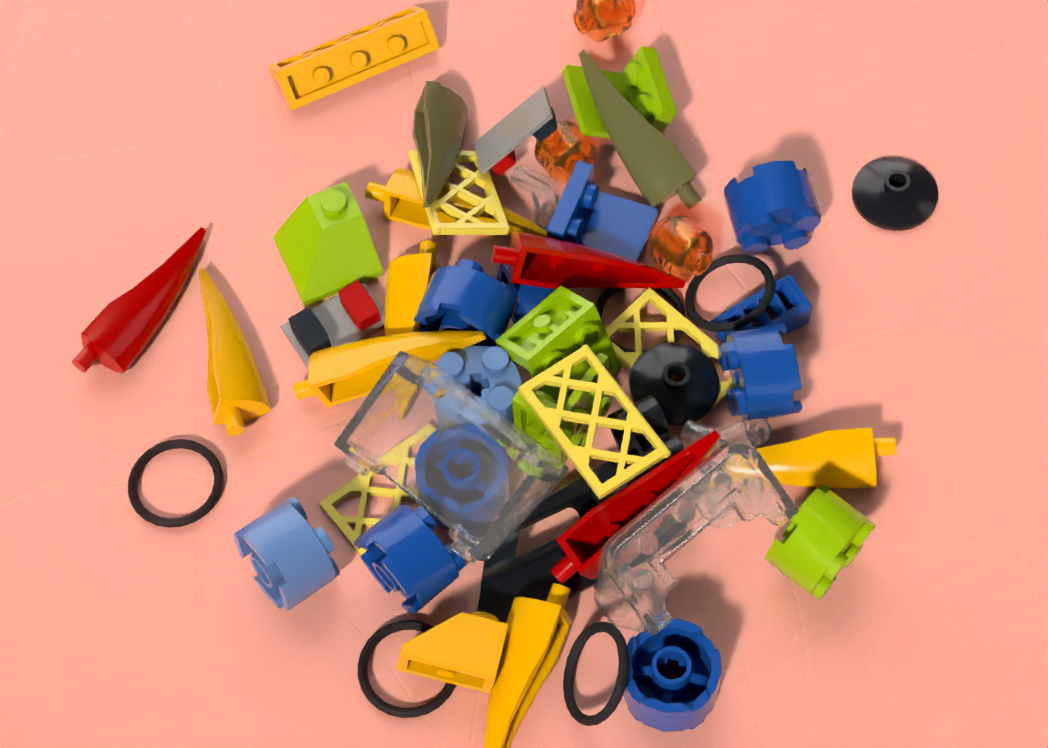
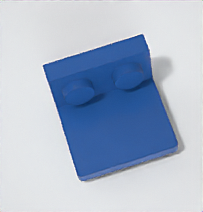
[547,160,658,262]

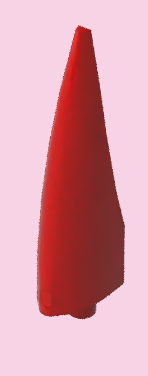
[72,227,206,373]
[491,231,686,289]
[550,430,721,584]

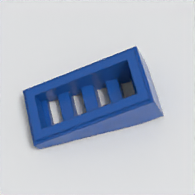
[711,274,812,344]

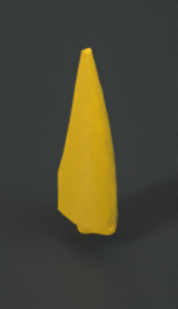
[365,167,547,237]
[384,240,440,424]
[199,268,271,436]
[293,330,486,408]
[699,427,897,488]
[483,583,572,748]

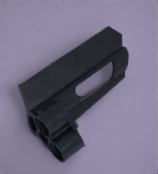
[477,395,689,623]

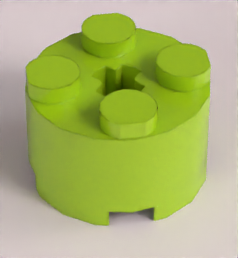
[764,484,876,600]

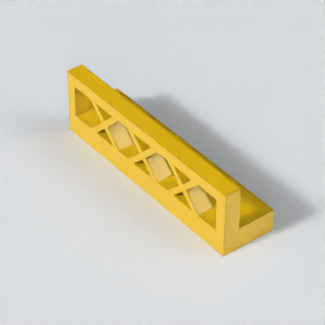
[267,5,440,111]

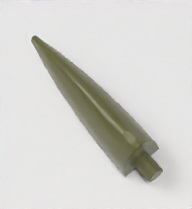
[579,50,702,210]
[412,81,468,208]

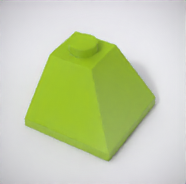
[273,181,384,307]

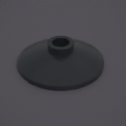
[852,157,938,231]
[629,342,719,426]

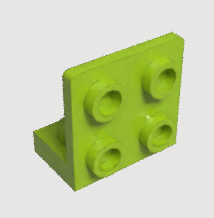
[562,46,678,139]
[495,286,621,403]
[512,353,612,468]

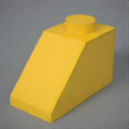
[397,611,509,694]

